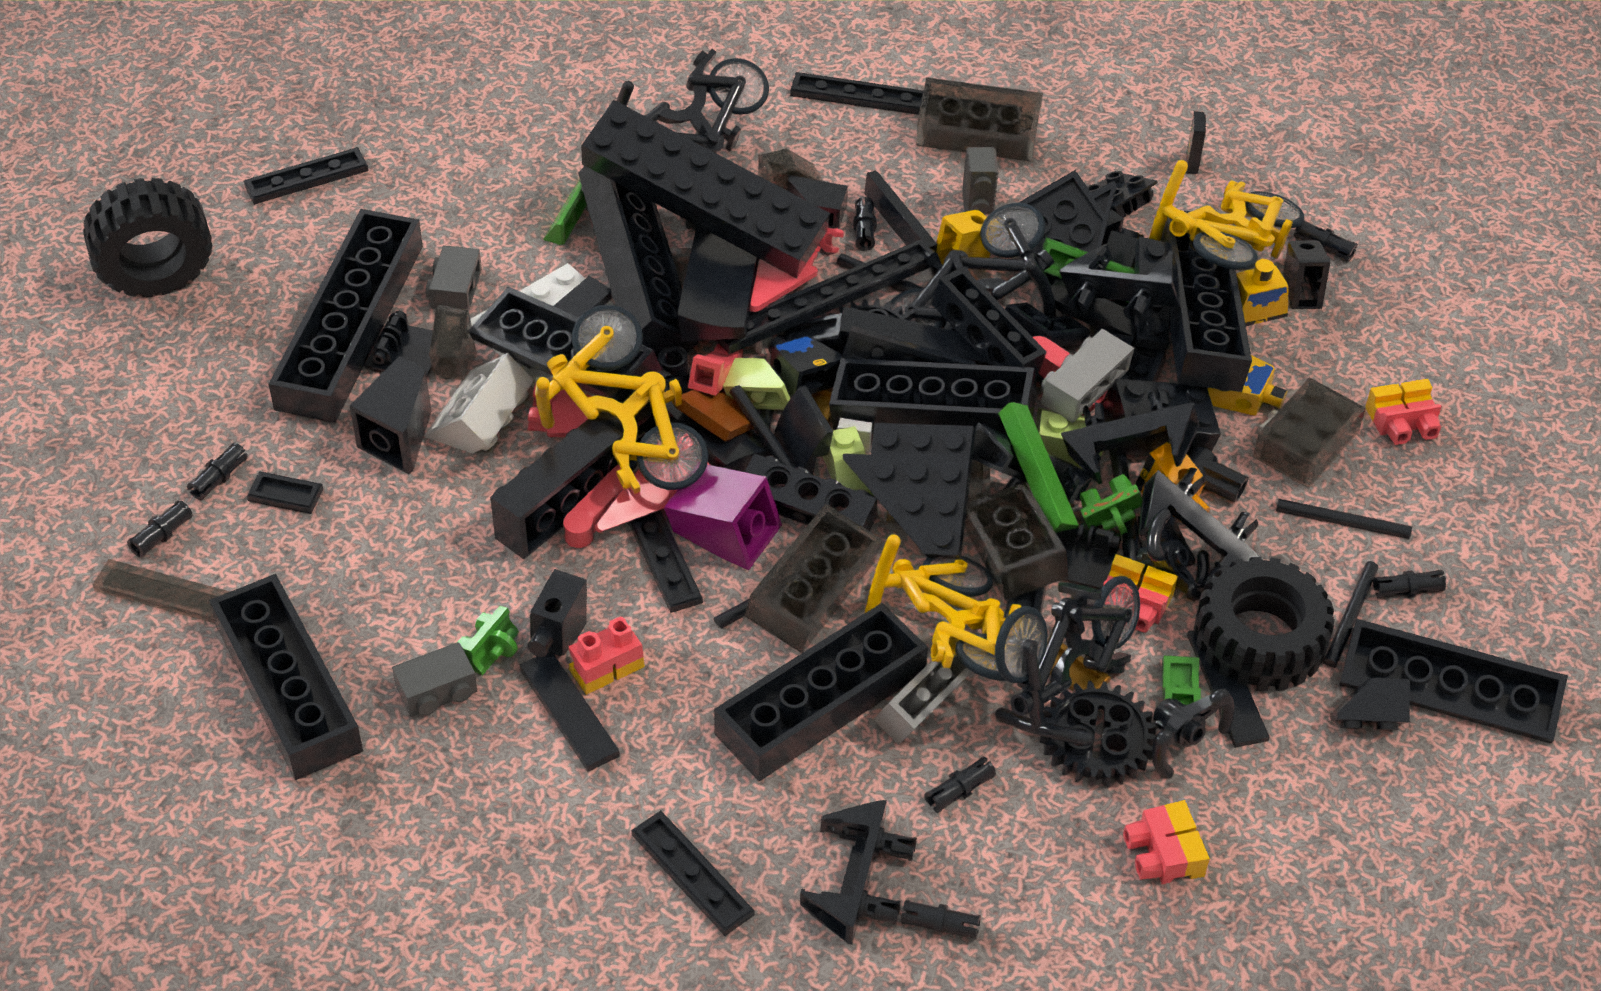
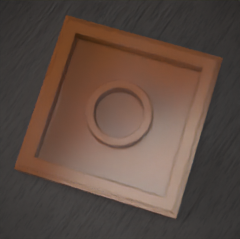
[675,390,754,441]

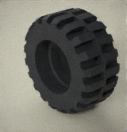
[83,178,212,297]
[1194,557,1335,692]

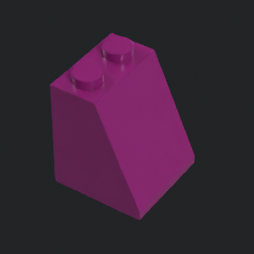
[664,463,782,570]

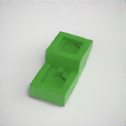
[1162,655,1201,705]

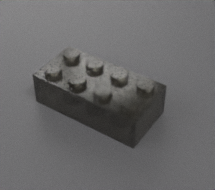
[916,77,1043,162]
[744,504,883,653]

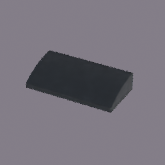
[664,375,772,472]

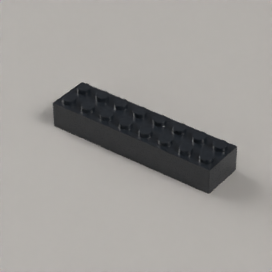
[581,100,830,278]
[578,166,699,357]
[268,209,423,423]
[1161,211,1252,392]

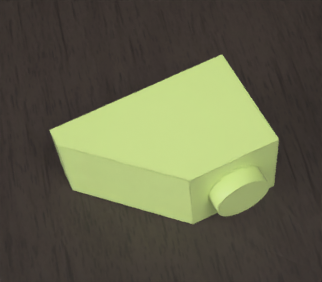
[723,358,790,410]
[823,426,873,496]

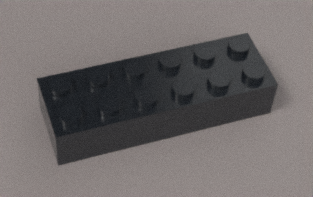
[829,358,1036,435]
[490,389,661,559]
[209,574,363,780]
[714,603,928,781]

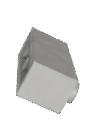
[1041,329,1134,423]
[873,643,972,745]

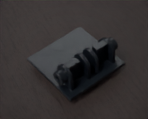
[1087,171,1158,218]
[365,311,447,376]
[1046,523,1121,590]

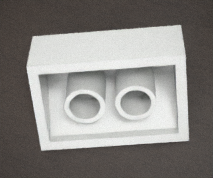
[424,353,534,453]

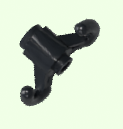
[1137,508,1210,601]
[1152,688,1235,778]

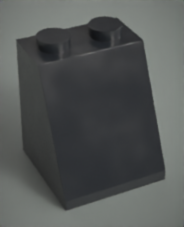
[349,356,432,474]

